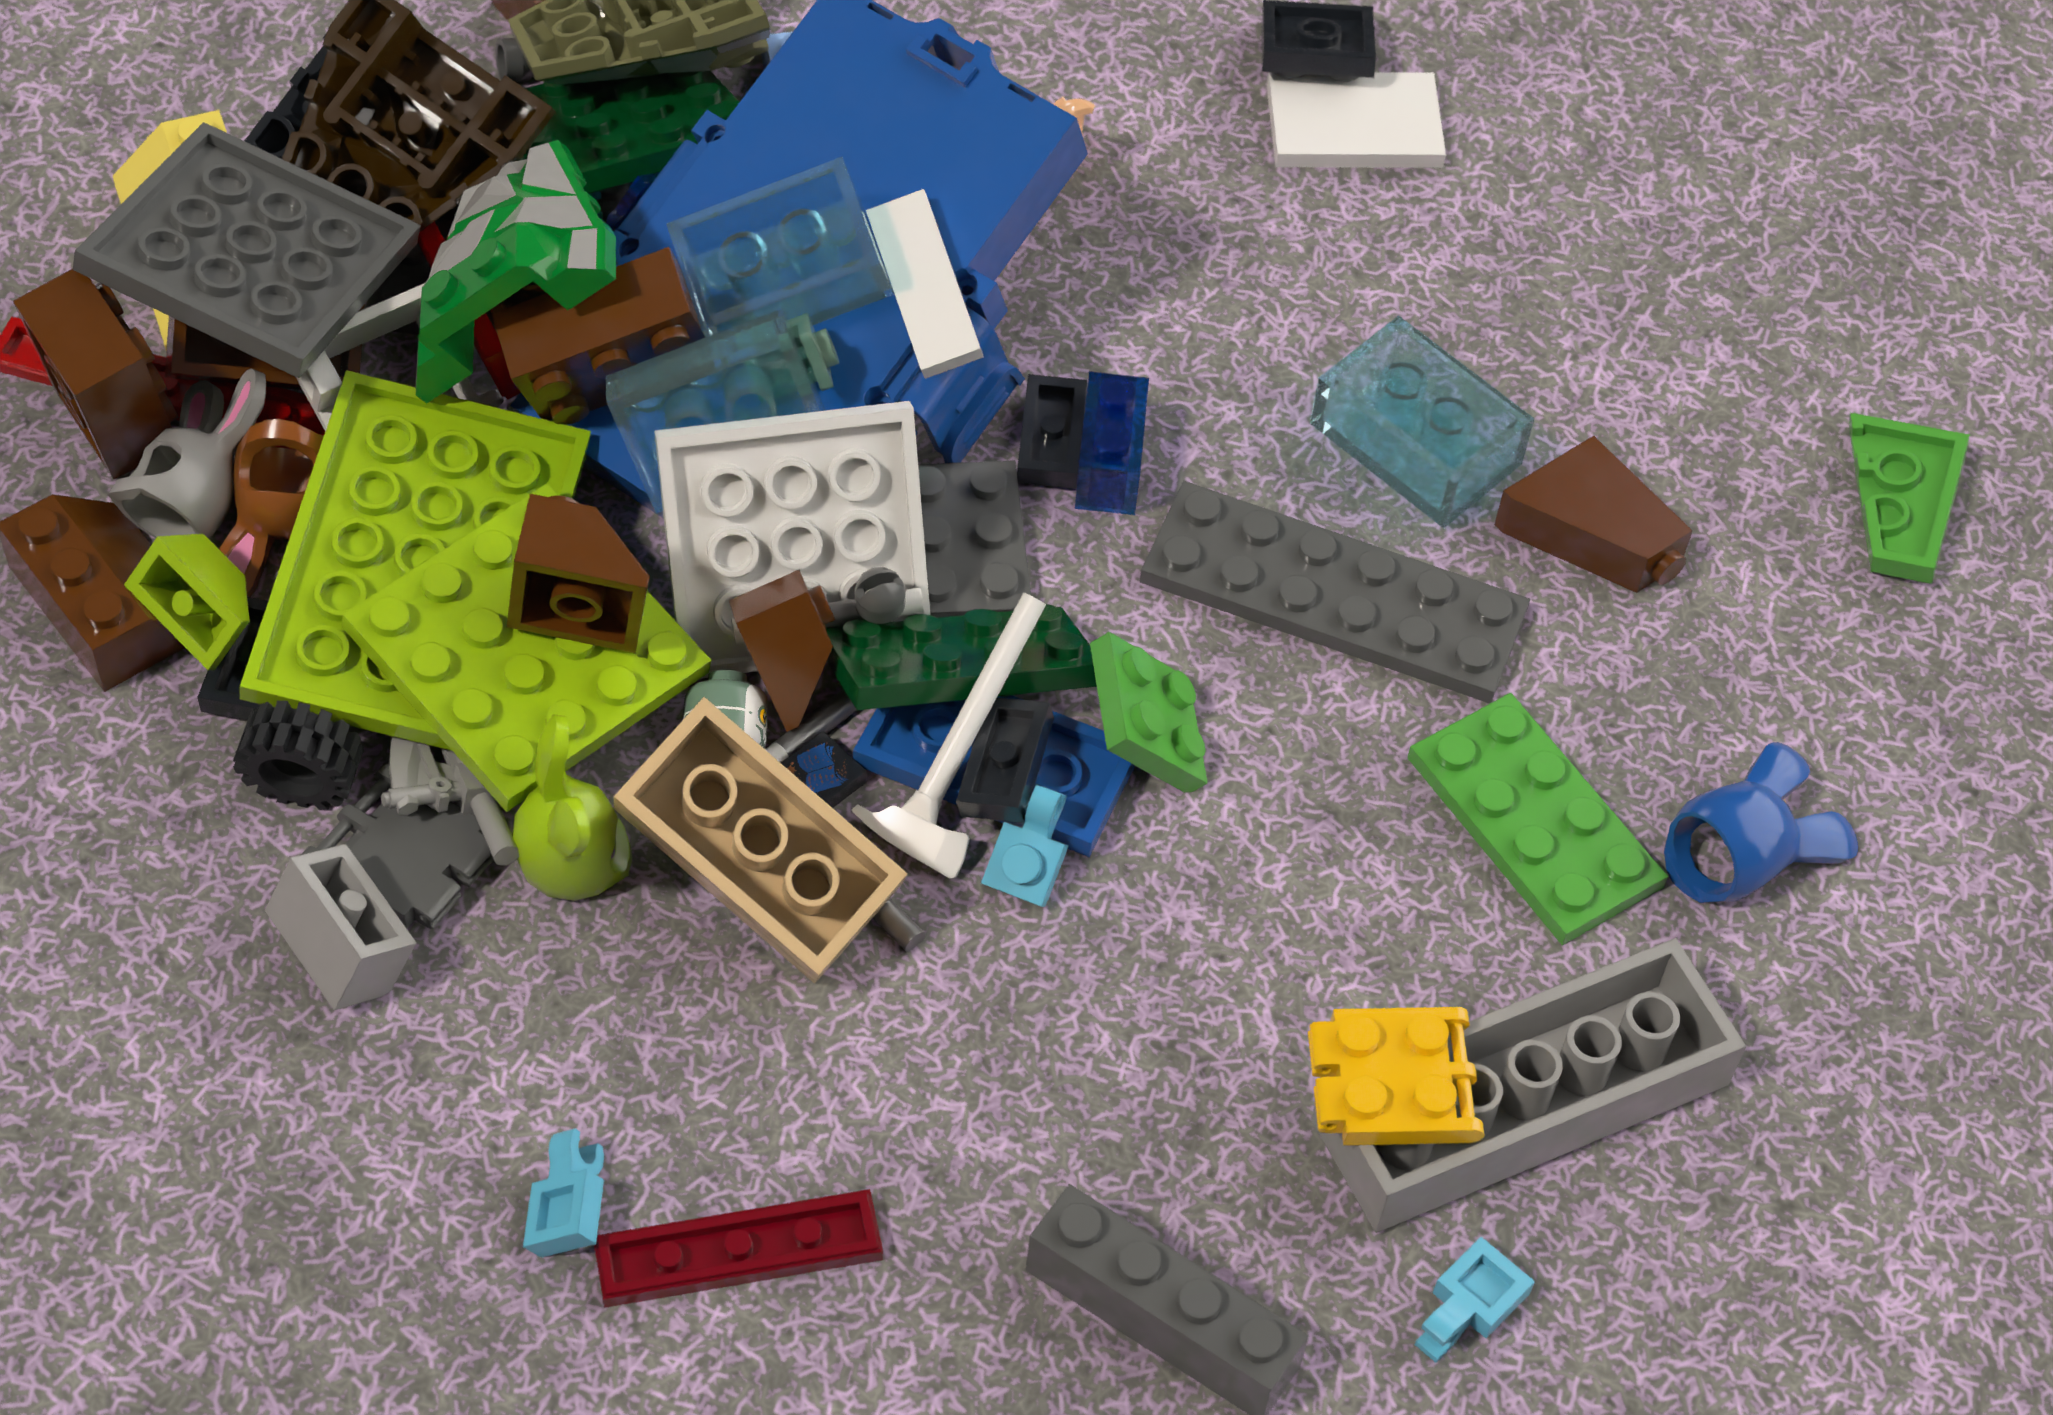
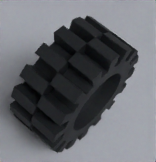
[233,701,364,810]

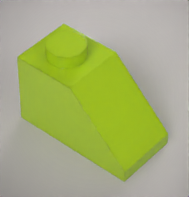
[124,533,250,670]

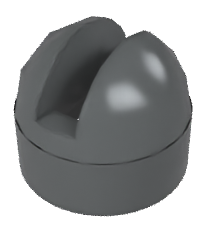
[495,38,534,83]
[854,567,906,624]

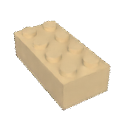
[614,697,908,983]

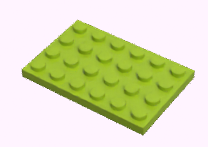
[240,370,591,751]

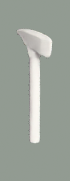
[852,592,1046,879]

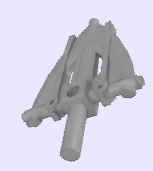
[381,736,572,865]

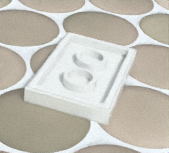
[1267,72,1446,168]

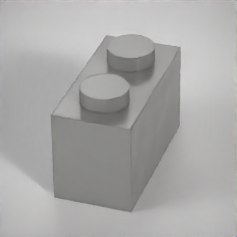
[265,844,416,1011]

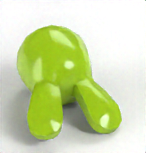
[513,714,632,901]

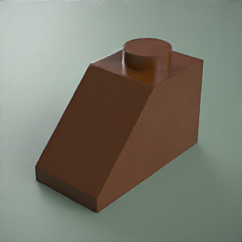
[729,569,836,732]

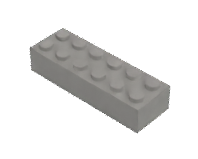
[1311,938,1746,1233]

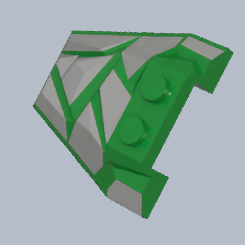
[415,140,616,404]

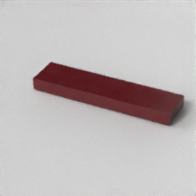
[594,1189,883,1308]

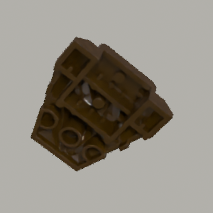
[282,0,556,233]

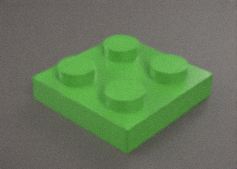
[1090,631,1208,793]

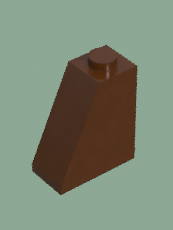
[1494,435,1693,593]

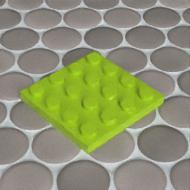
[342,482,712,812]

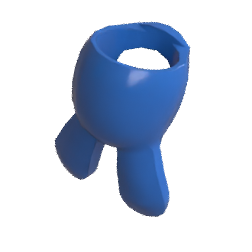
[1664,742,1859,903]

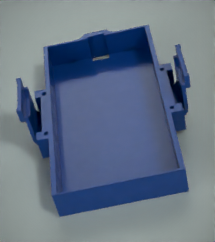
[510,0,1088,518]

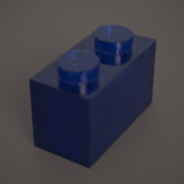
[1074,371,1149,515]

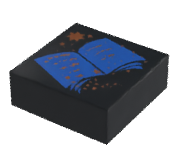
[781,731,867,808]

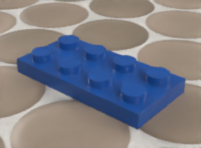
[853,695,1135,857]

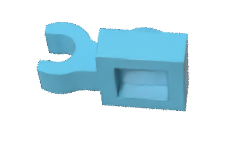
[981,785,1069,907]
[523,1128,604,1257]
[1414,1237,1535,1363]

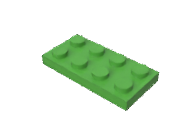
[1407,693,1668,946]

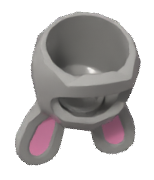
[108,369,266,538]

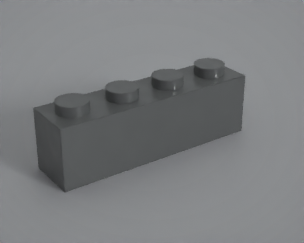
[1025,1184,1309,1415]

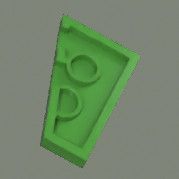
[1849,412,1970,584]

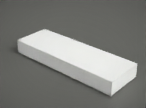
[866,189,984,379]

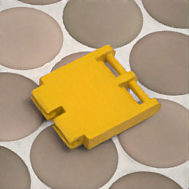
[1308,1007,1485,1146]

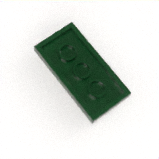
[826,604,1097,710]

